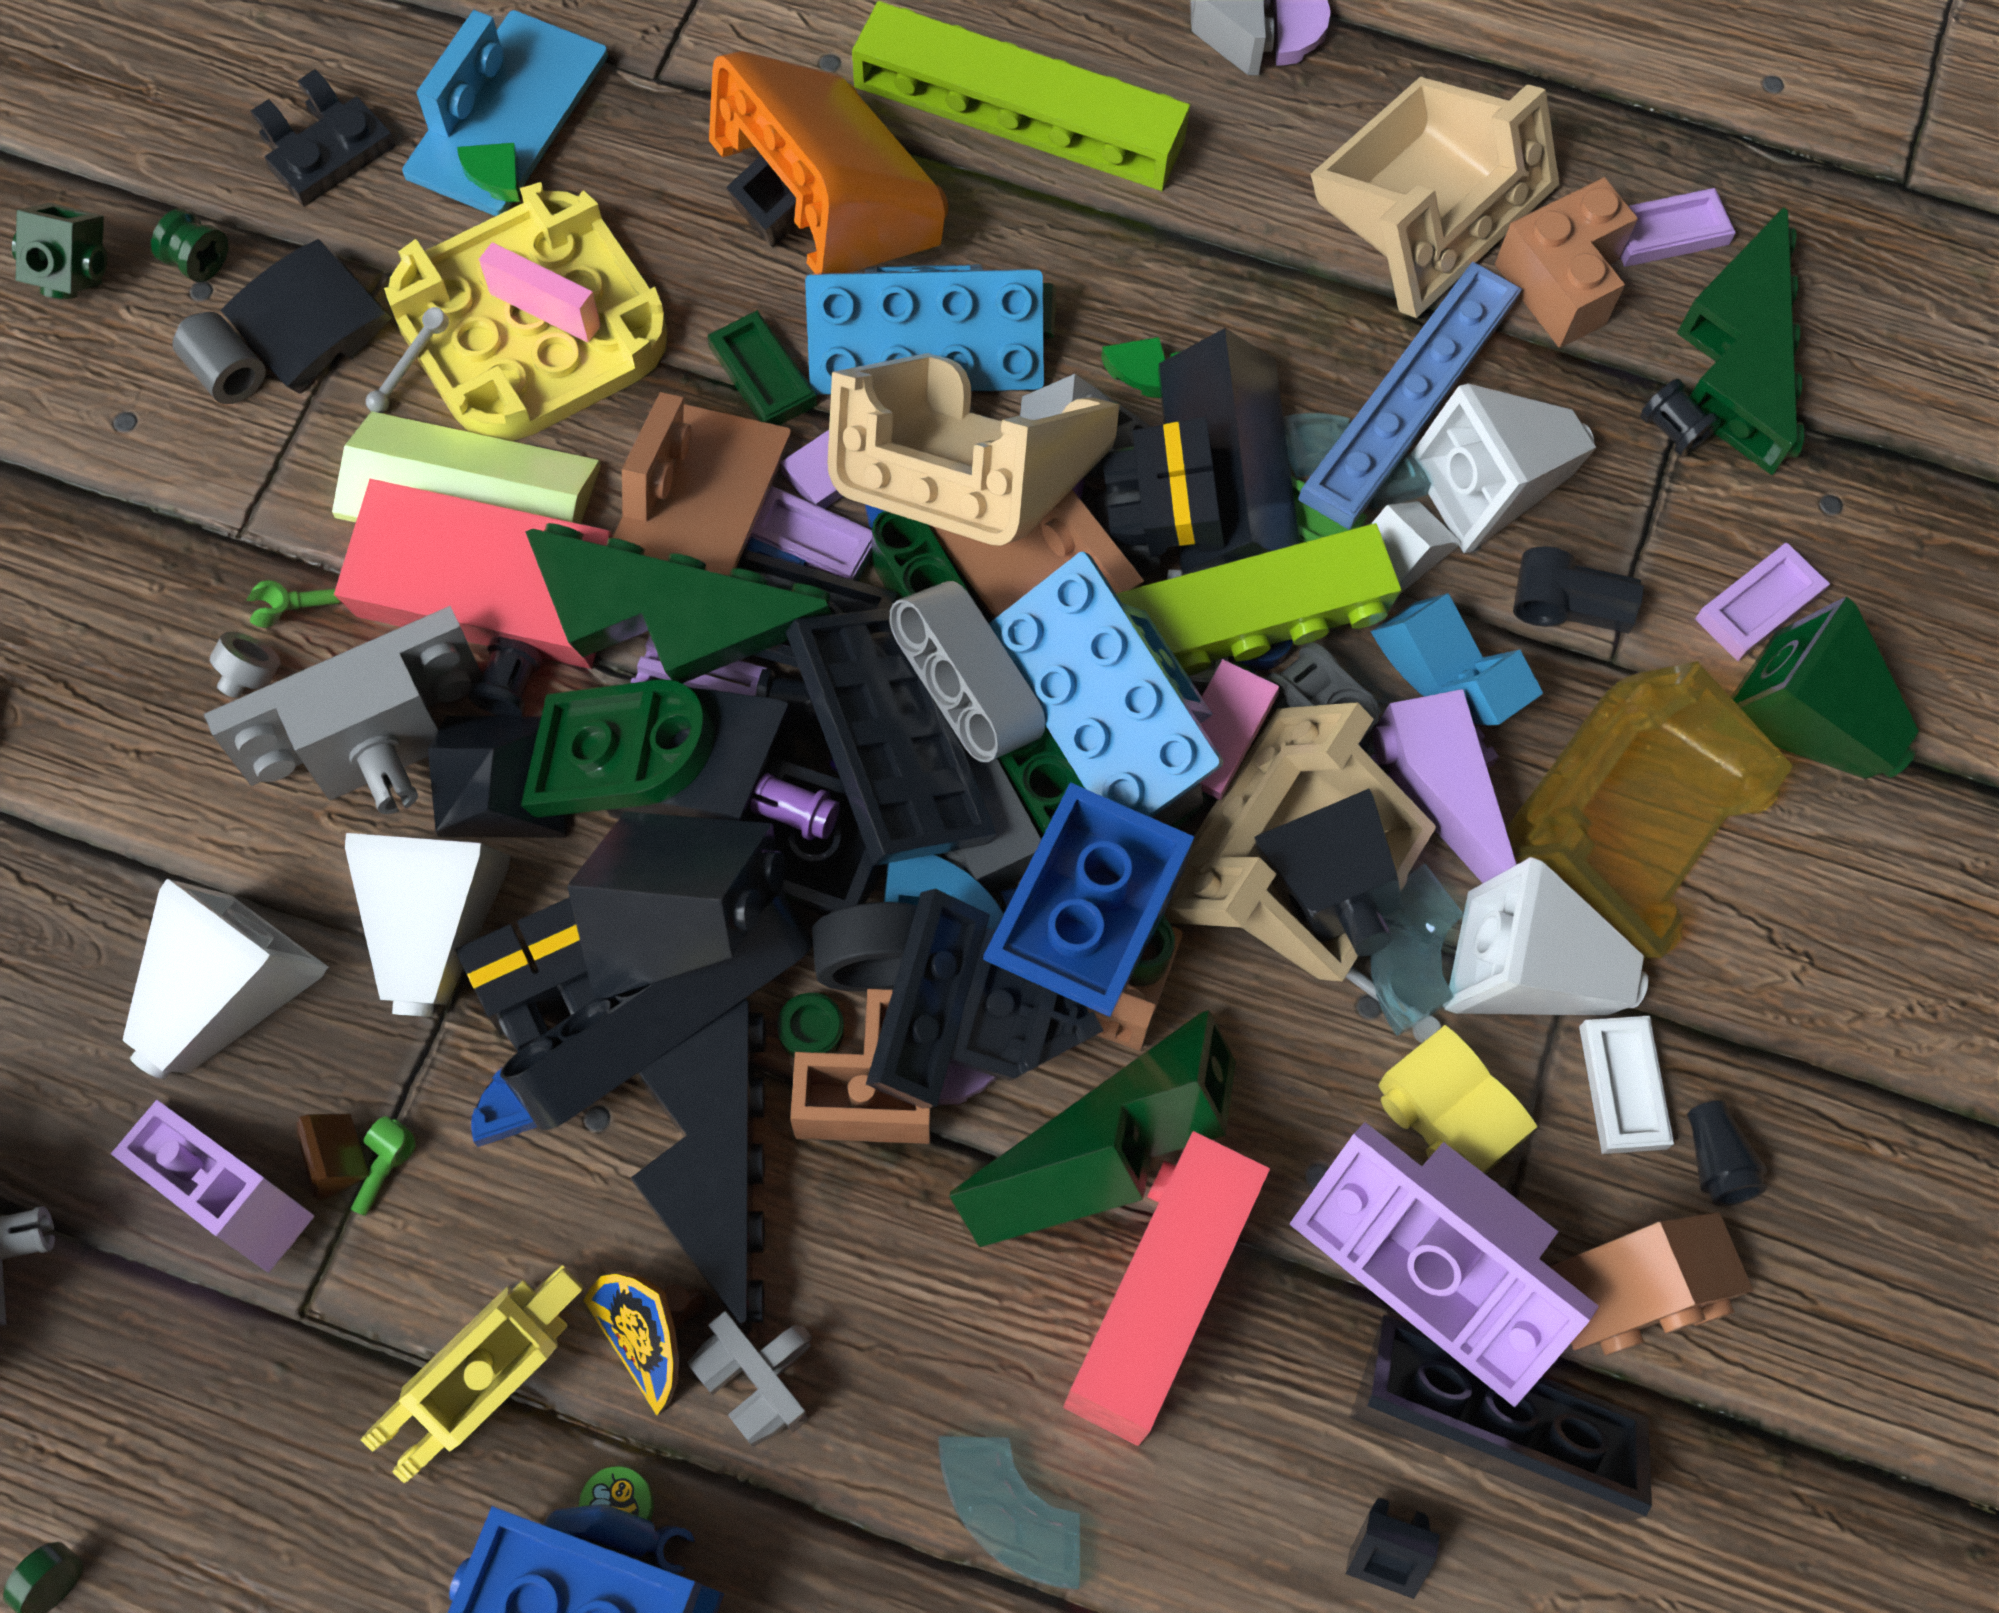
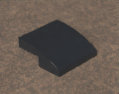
[220,239,392,394]

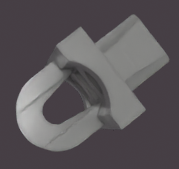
[687,1311,812,1447]

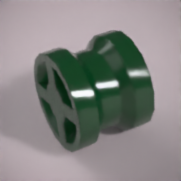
[151,208,229,283]

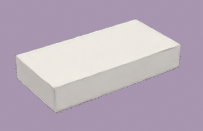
[1579,1016,1674,1154]

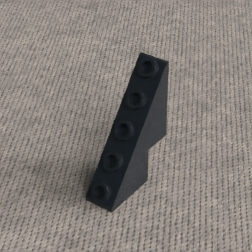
[631,998,766,1335]

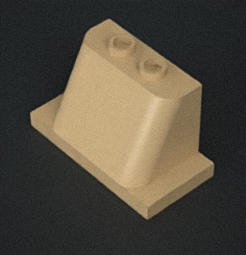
[1311,77,1560,318]
[1164,702,1436,982]

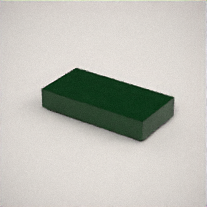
[707,310,817,426]

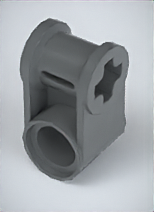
[1264,642,1379,752]

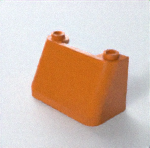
[709,51,948,274]

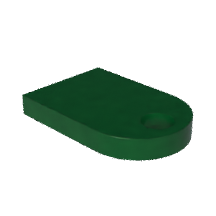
[521,679,715,817]

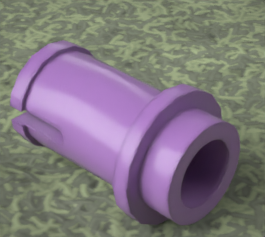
[750,773,840,841]

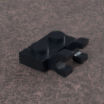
[250,69,395,207]

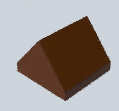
[296,1113,369,1201]

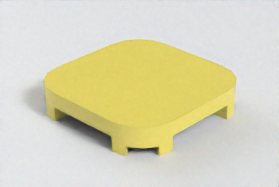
[384,182,667,441]

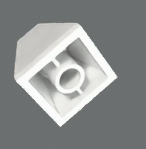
[1408,384,1596,553]
[345,833,510,1017]
[1445,857,1648,1015]
[123,879,328,1079]

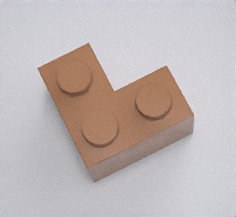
[1495,177,1638,348]
[790,989,931,1144]
[1550,1212,1754,1356]

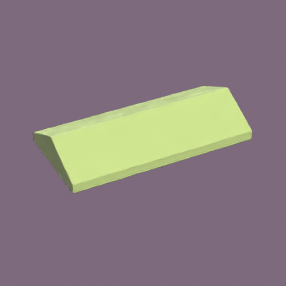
[332,411,601,524]

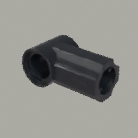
[1513,546,1644,634]

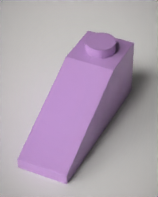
[1373,689,1517,883]
[111,1100,314,1273]

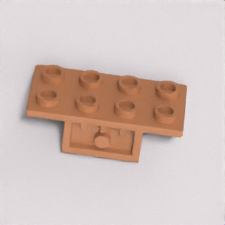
[612,392,791,576]
[929,490,1144,620]

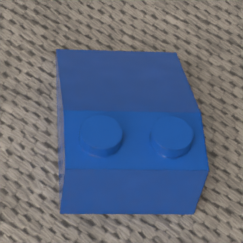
[983,782,1194,1017]

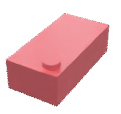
[334,478,613,669]
[1063,1131,1270,1446]

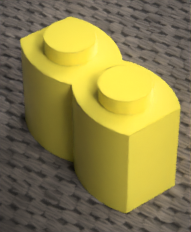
[1378,1025,1537,1174]

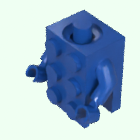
[448,1504,724,1613]

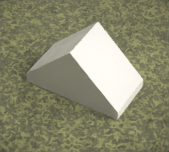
[1372,501,1460,594]

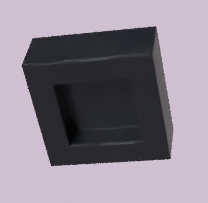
[1345,1498,1440,1599]

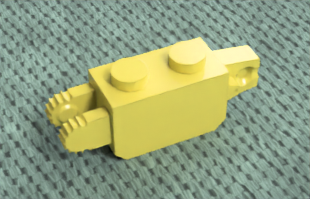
[361,1265,583,1483]

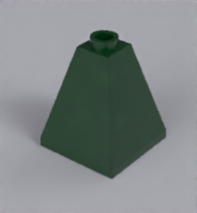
[1715,596,1919,779]

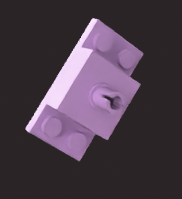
[1290,1122,1599,1407]

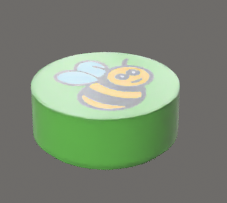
[579,1466,654,1520]

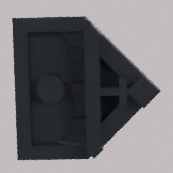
[949,928,1104,1081]

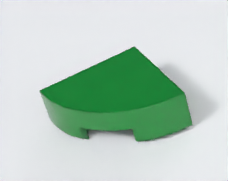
[457,143,520,202]
[1101,337,1165,398]

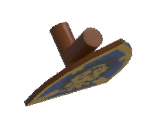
[583,1270,708,1415]

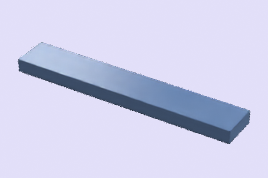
[1298,261,1522,530]

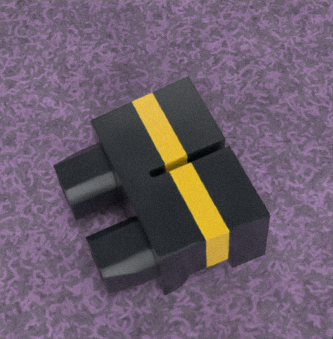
[1102,416,1225,558]
[454,897,597,1052]

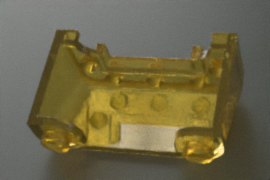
[1506,661,1793,958]

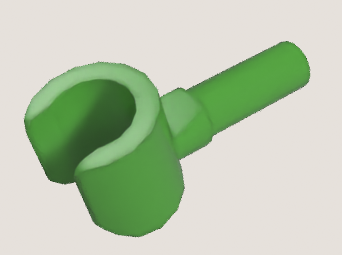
[246,580,340,628]
[351,1116,415,1216]

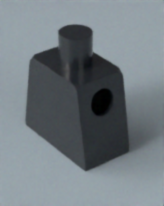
[1254,789,1402,956]

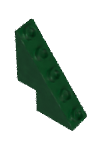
[1676,207,1804,475]
[525,523,832,684]
[949,1010,1236,1248]

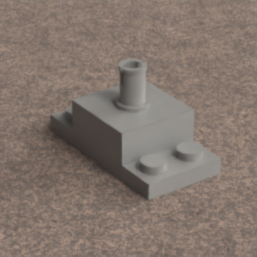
[203,606,483,814]

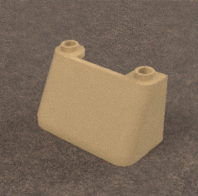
[827,353,1119,546]

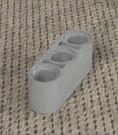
[889,581,1045,762]

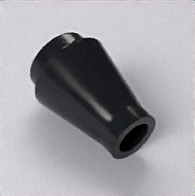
[1687,1100,1767,1206]

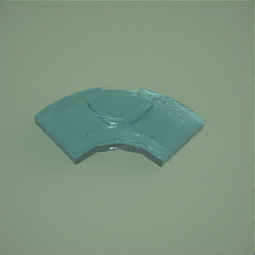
[1283,413,1431,510]
[1371,864,1464,1036]
[939,1436,1080,1590]

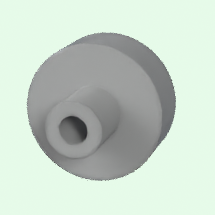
[210,632,281,698]

